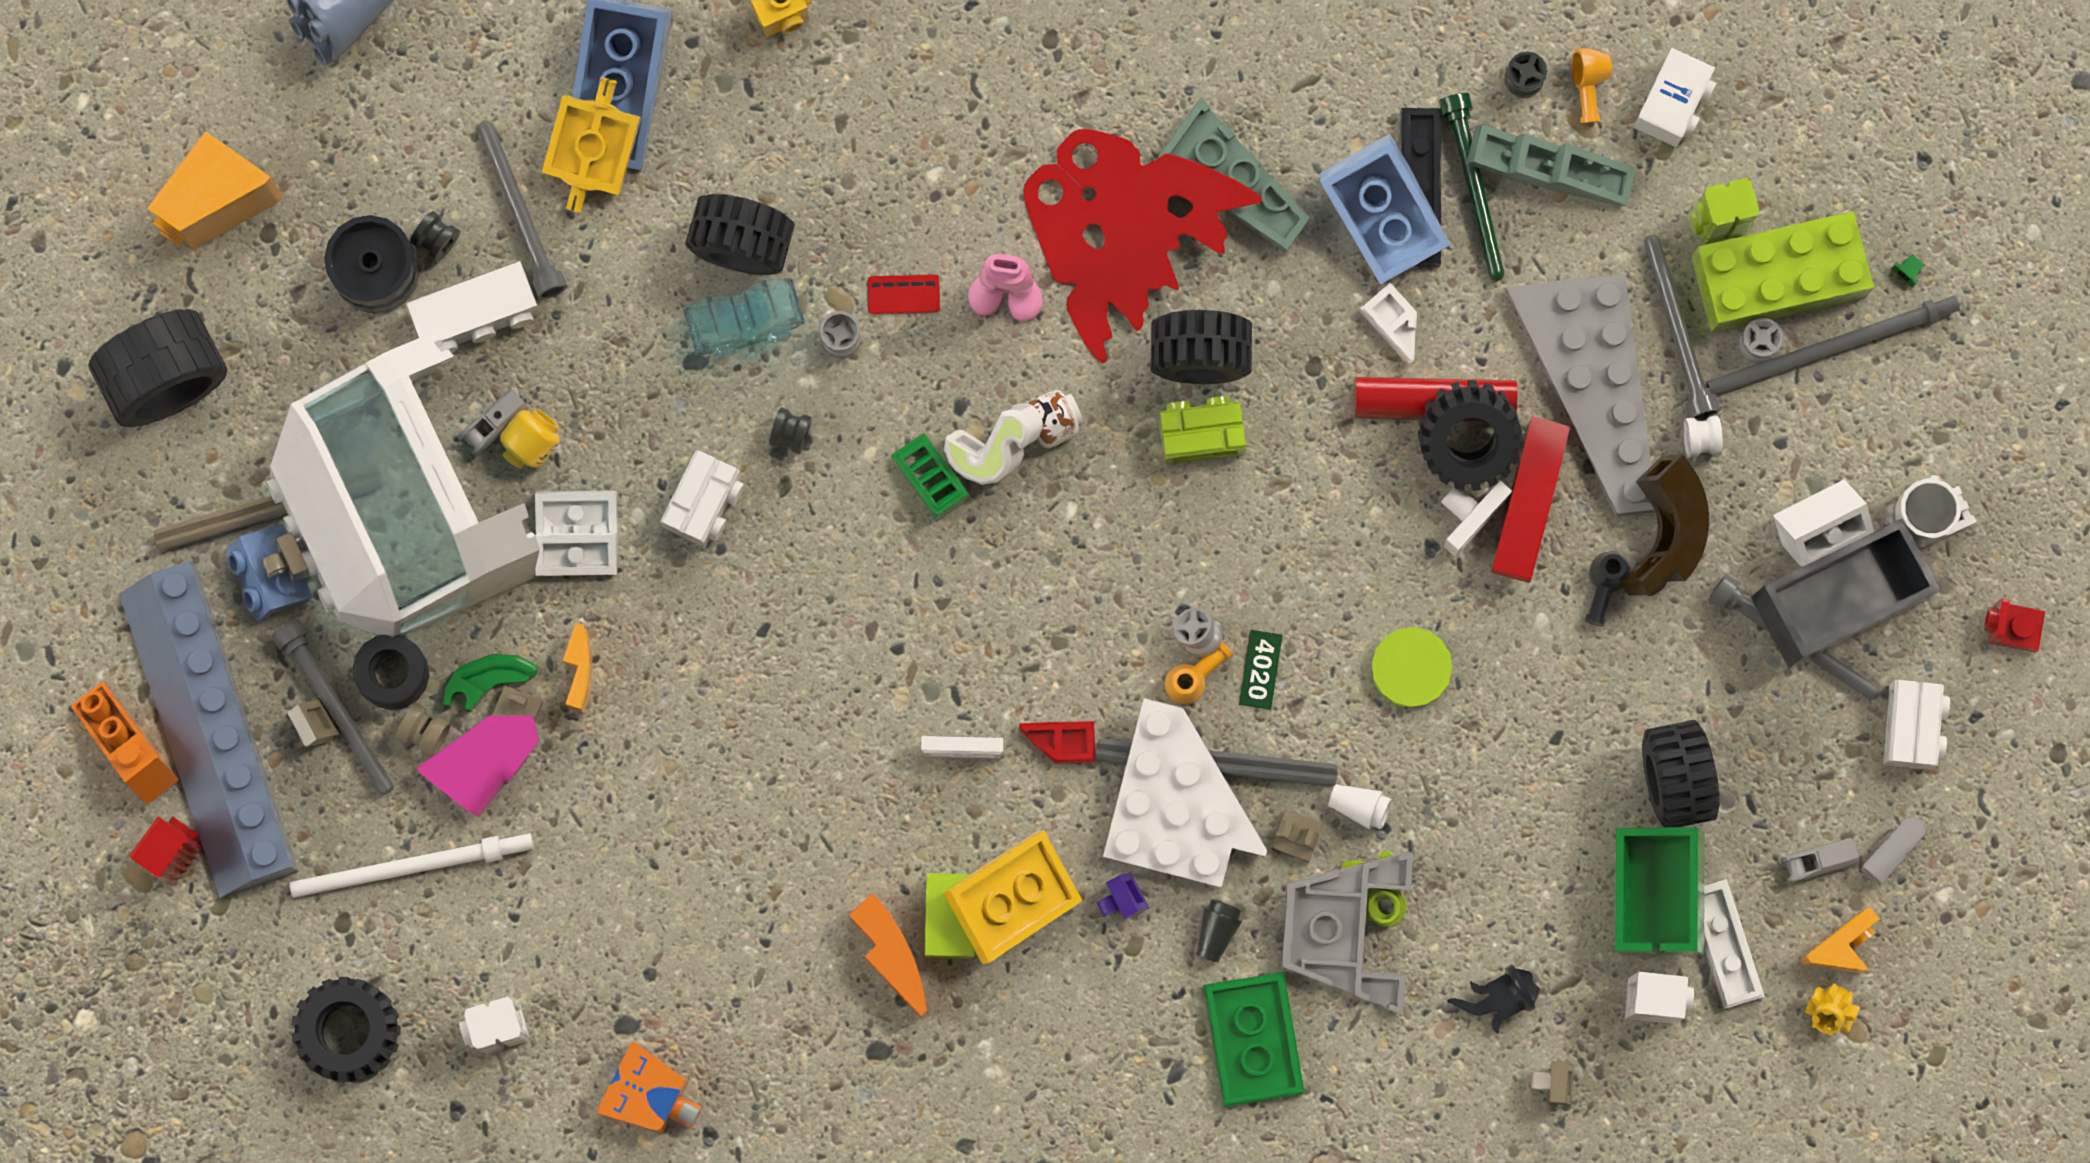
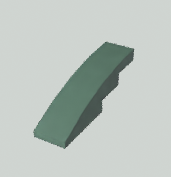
[1467,124,1636,207]

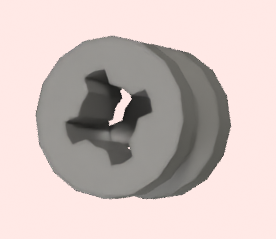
[1738,318,1783,363]
[1173,608,1223,658]

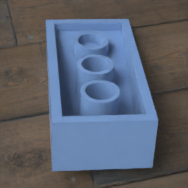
[572,0,673,170]

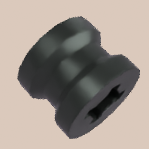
[1505,51,1547,98]
[410,211,460,262]
[769,407,812,455]

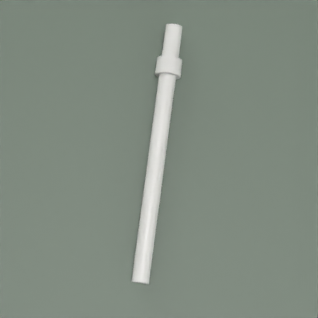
[290,833,534,898]

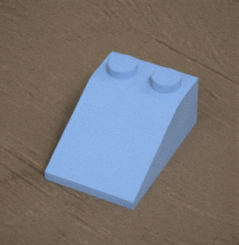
[1320,133,1450,284]

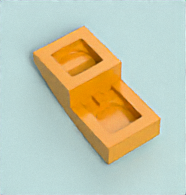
[563,622,592,714]

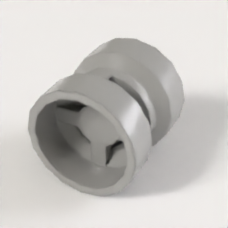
[820,311,861,359]

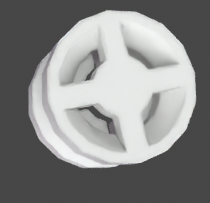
[1684,416,1723,458]

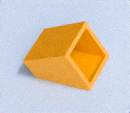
[147,131,283,250]

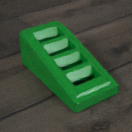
[891,433,970,522]

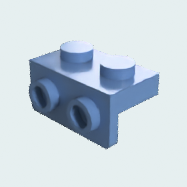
[227,524,313,622]

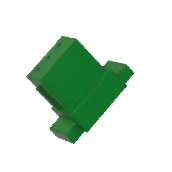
[1891,254,1925,288]

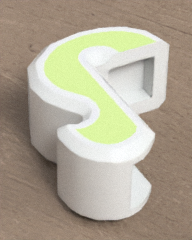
[944,403,1043,485]

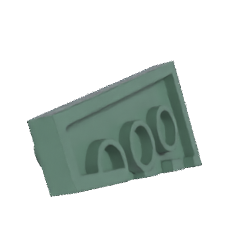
[1157,97,1310,253]

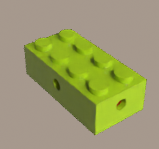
[1691,211,1874,333]

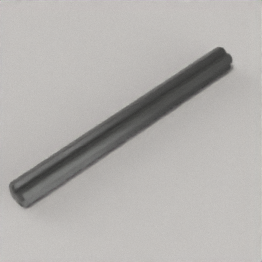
[1095,739,1338,787]

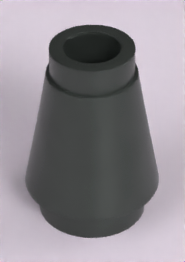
[1196,899,1242,963]

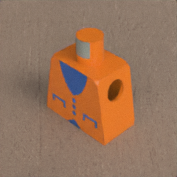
[596,1041,702,1134]

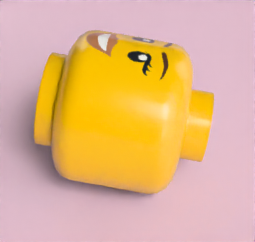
[500,408,560,469]

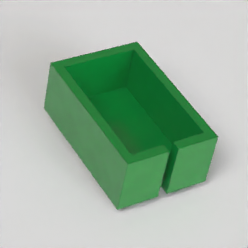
[1615,827,1705,956]

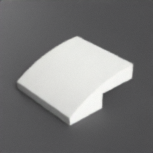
[535,491,618,576]

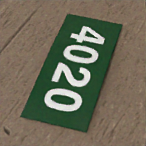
[1239,630,1283,710]

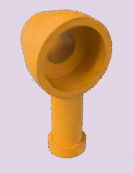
[1571,48,1612,124]
[1165,642,1234,705]

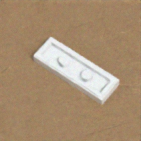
[1704,879,1765,1009]

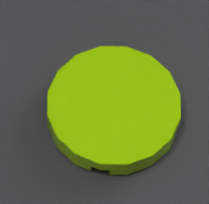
[1371,627,1453,708]

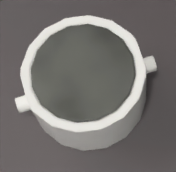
[1895,475,1961,547]

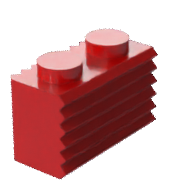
[128,816,202,885]

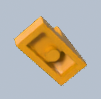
[1799,906,1880,974]

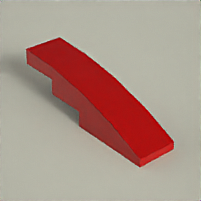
[1491,416,1570,583]

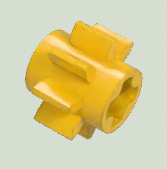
[1805,983,1860,1036]

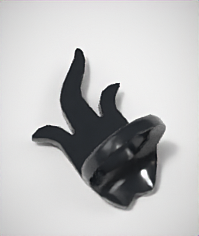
[1447,964,1540,1034]

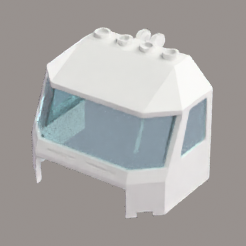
[266,332,540,637]

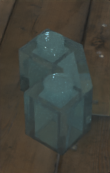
[683,278,805,359]

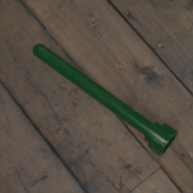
[1438,93,1505,281]

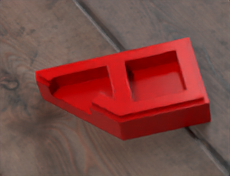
[1019,721,1096,764]

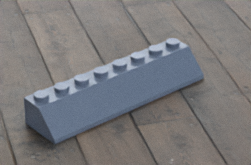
[119,560,299,899]

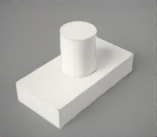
[1441,481,1512,557]

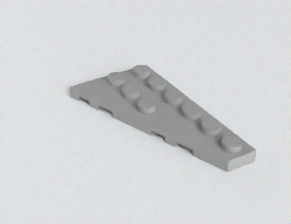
[1505,274,1655,516]

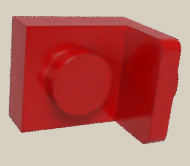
[1984,598,2046,653]

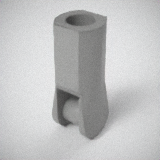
[458,388,529,457]
[1861,817,1925,886]
[1780,837,1859,883]

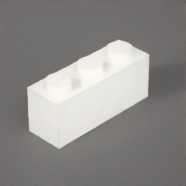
[406,261,541,353]

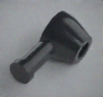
[1584,551,1630,627]

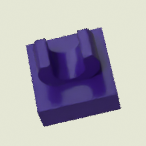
[1096,872,1150,919]

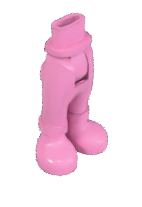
[968,254,1042,322]

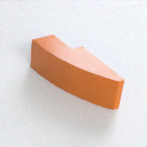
[849,893,928,1019]

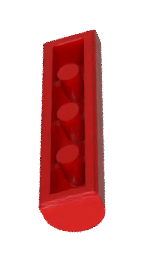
[1354,377,1518,421]

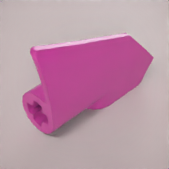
[417,716,539,818]

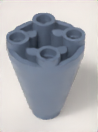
[286,0,393,65]

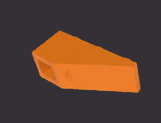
[71,681,179,805]

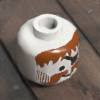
[1027,390,1083,449]

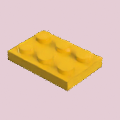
[943,830,1083,964]

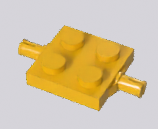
[541,77,641,213]

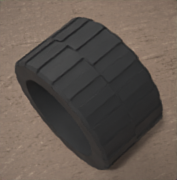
[88,309,228,428]

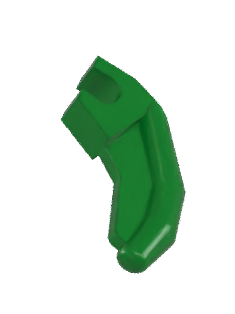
[442,654,538,712]

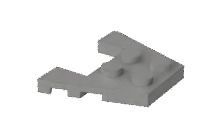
[1282,852,1413,1013]

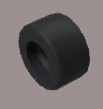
[352,634,430,710]

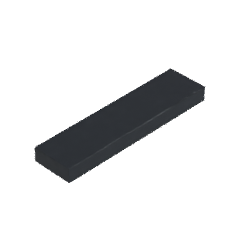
[1400,108,1442,267]

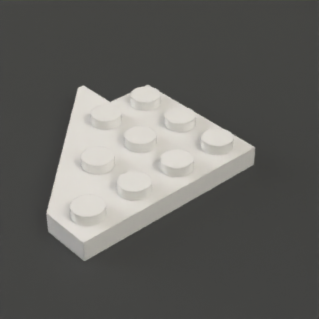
[1103,698,1267,887]

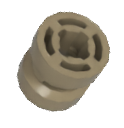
[396,703,451,757]

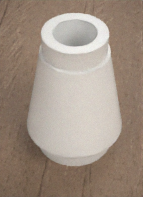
[1328,784,1392,830]

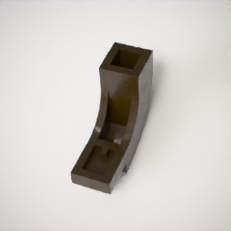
[1619,454,1709,596]

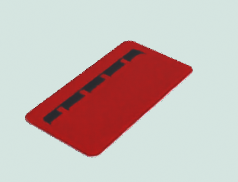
[868,274,940,314]

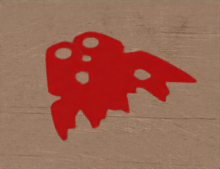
[1023,129,1262,363]

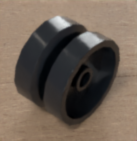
[324,215,420,314]

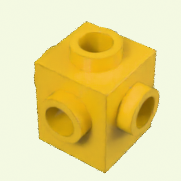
[749,0,812,38]

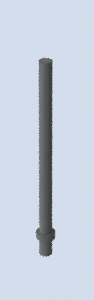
[1706,296,1960,395]

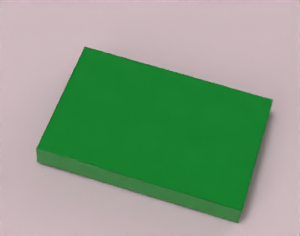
[1203,972,1305,1108]

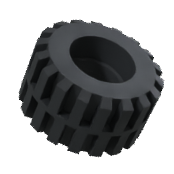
[685,194,795,275]
[1150,310,1252,384]
[1418,380,1523,491]
[1642,720,1720,828]
[291,977,401,1083]

